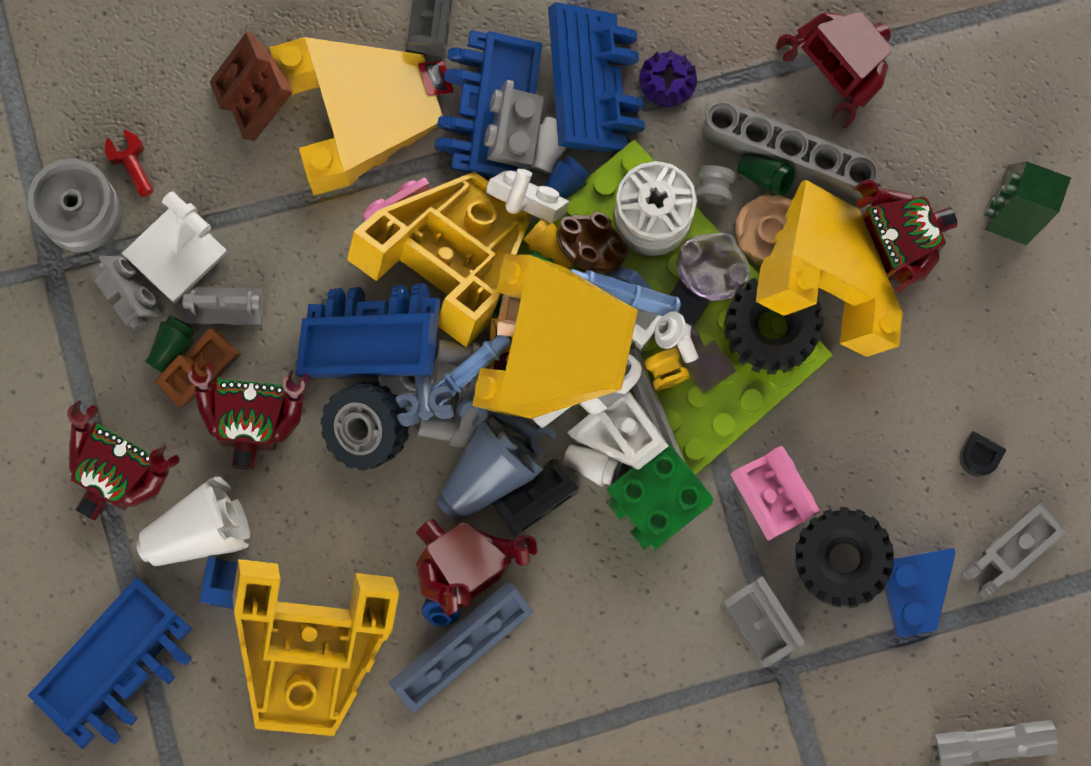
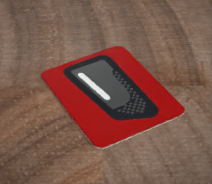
[418,61,453,96]

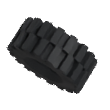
[724,278,824,375]
[795,507,894,608]

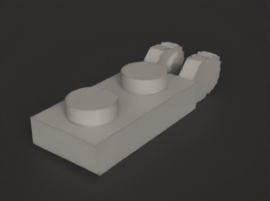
[961,502,1067,599]

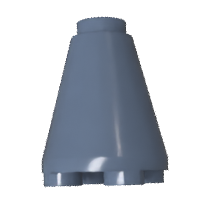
[436,414,543,522]

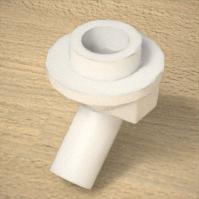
[655,311,699,363]

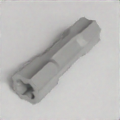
[931,720,1058,766]

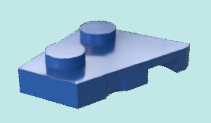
[885,548,956,638]

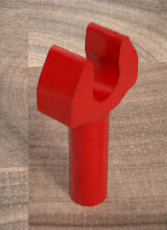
[105,129,154,197]

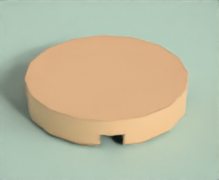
[734,194,792,267]

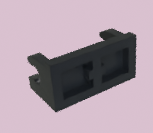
[492,458,578,537]

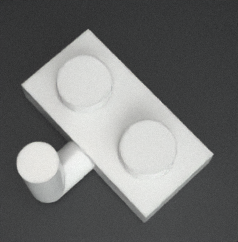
[485,169,569,224]

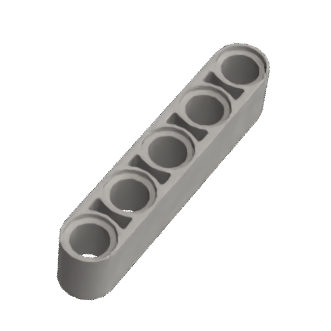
[703,101,878,199]

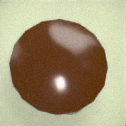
[556,212,629,273]

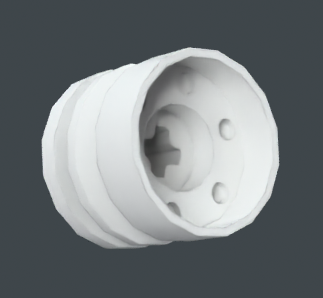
[613,161,697,257]

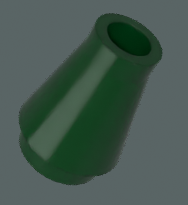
[738,153,795,196]
[145,315,196,373]

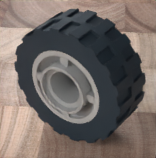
[320,382,410,470]

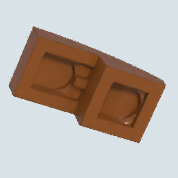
[155,328,241,408]

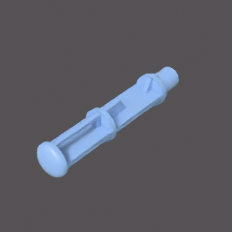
[570,269,681,316]
[422,335,512,420]

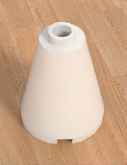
[136,477,250,566]

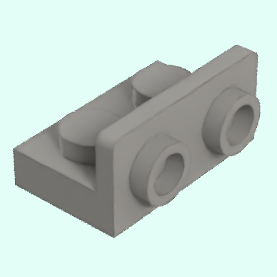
[484,80,544,169]

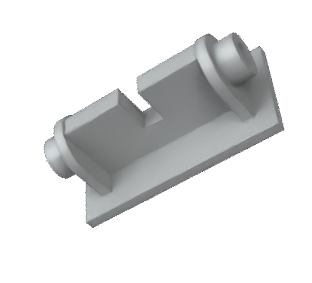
[92,255,162,331]
[183,287,264,326]

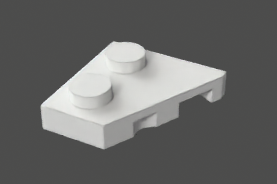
[568,391,669,470]

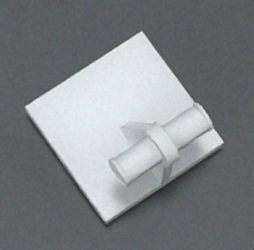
[122,191,228,304]

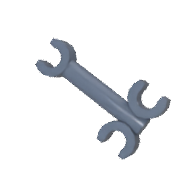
[396,375,455,426]
[456,379,557,455]

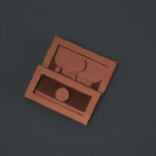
[209,32,293,141]

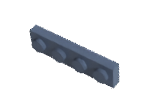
[388,581,533,713]

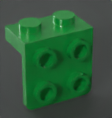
[606,444,713,553]

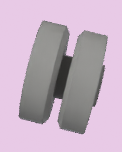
[28,158,122,252]

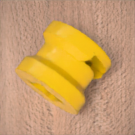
[644,347,690,391]

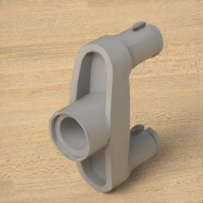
[414,338,491,448]

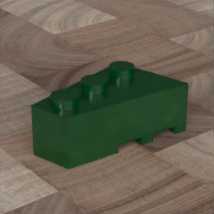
[984,161,1071,245]

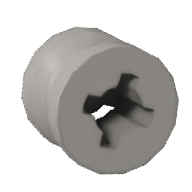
[696,165,736,206]

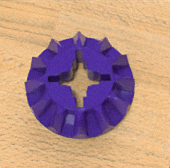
[639,49,697,107]

